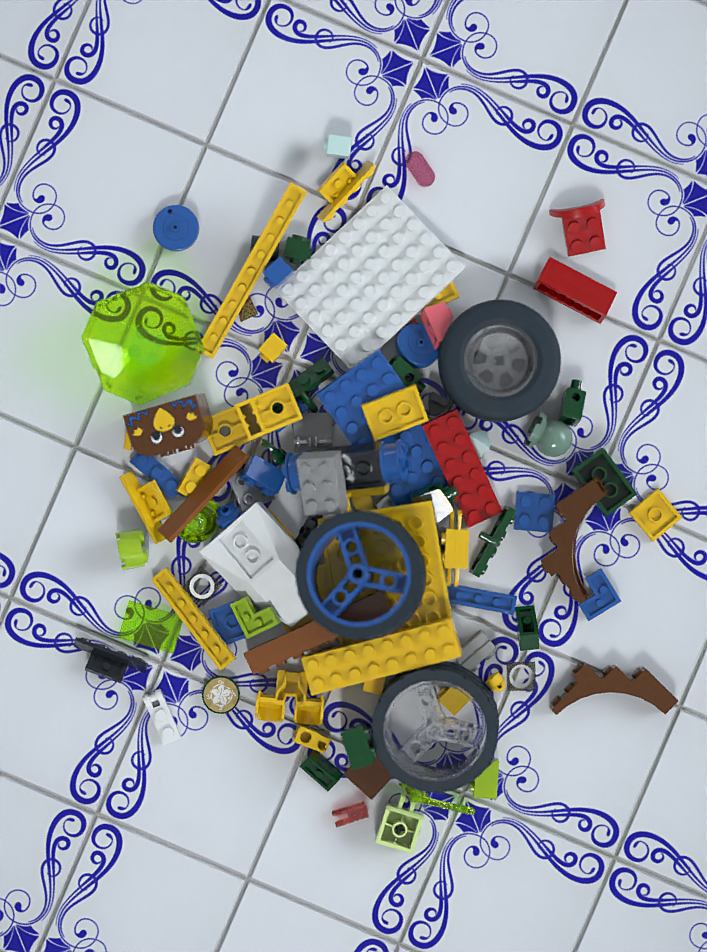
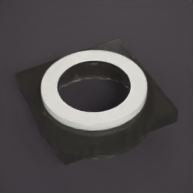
[183,566,222,606]
[506,662,536,691]

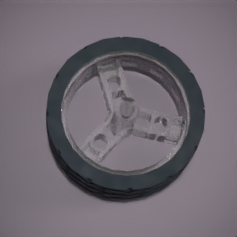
[372,661,499,793]

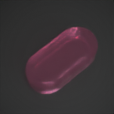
[405,151,435,187]

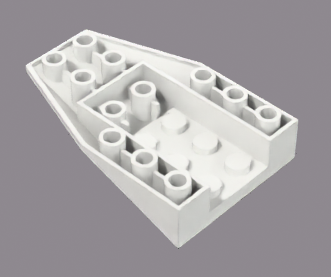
[199,502,308,627]

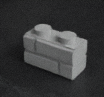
[455,630,496,672]

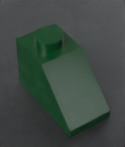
[515,605,539,651]

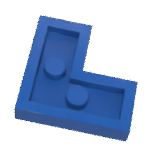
[578,568,621,621]

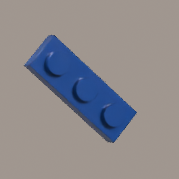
[129,452,181,499]

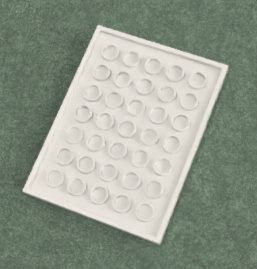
[275,185,466,369]

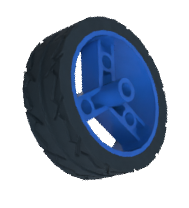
[295,510,426,640]

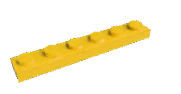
[151,567,237,671]

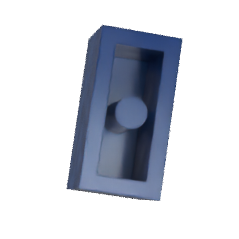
[263,257,294,289]
[239,455,286,496]

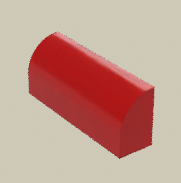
[533,257,617,324]

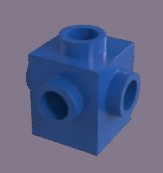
[215,502,243,530]

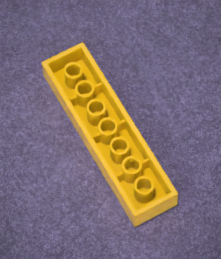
[301,616,463,695]

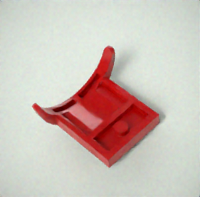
[549,199,606,257]

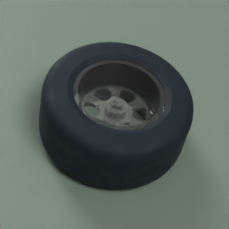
[438,299,561,422]

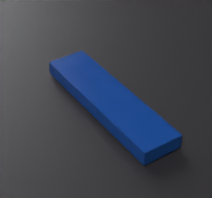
[447,584,517,615]

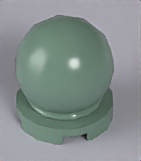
[523,411,573,457]

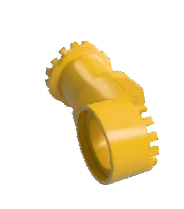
[485,672,505,692]

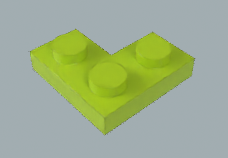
[230,596,281,639]

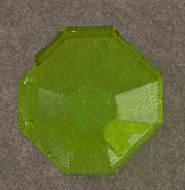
[81,281,206,405]

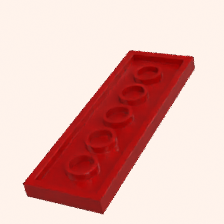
[421,408,503,528]

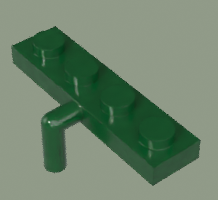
[272,357,335,414]
[469,505,516,578]

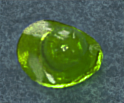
[179,499,219,543]

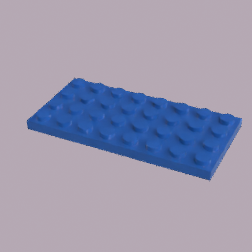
[316,349,448,506]

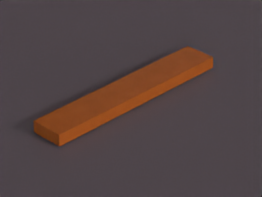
[158,445,249,543]

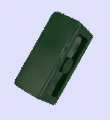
[299,750,343,791]

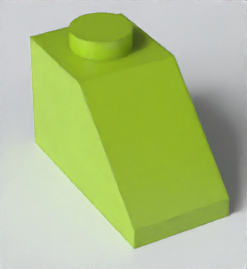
[469,758,499,799]

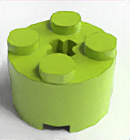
[115,529,149,571]

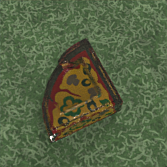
[239,297,258,322]

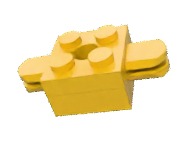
[440,510,470,587]

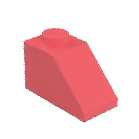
[420,302,452,350]

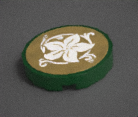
[202,675,240,714]

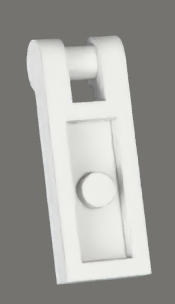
[142,689,181,746]

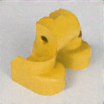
[255,669,324,725]

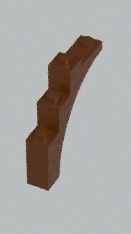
[541,476,608,604]
[549,662,678,715]

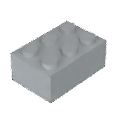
[296,451,348,516]

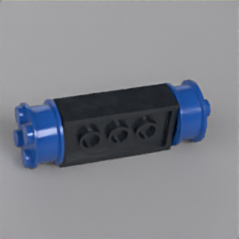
[281,439,412,495]

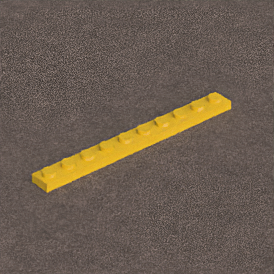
[196,182,308,359]

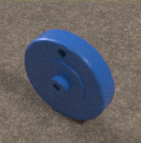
[153,205,199,252]
[395,323,441,368]

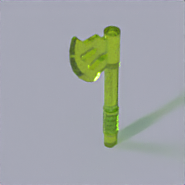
[399,783,475,815]

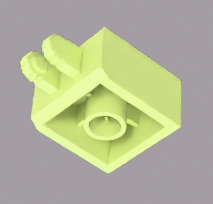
[375,792,424,854]

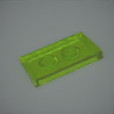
[118,600,183,654]

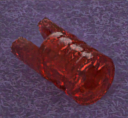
[332,801,369,828]

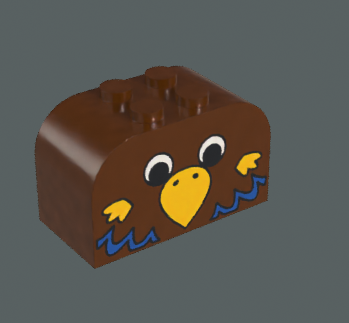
[123,393,213,457]

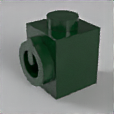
[283,234,313,265]

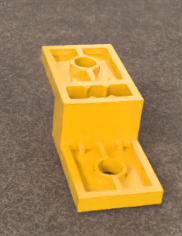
[207,383,303,456]

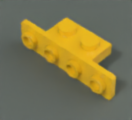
[317,161,376,223]
[119,471,173,544]

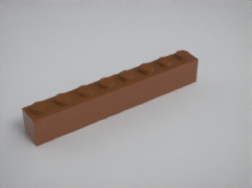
[243,590,393,675]

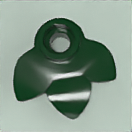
[261,439,287,465]

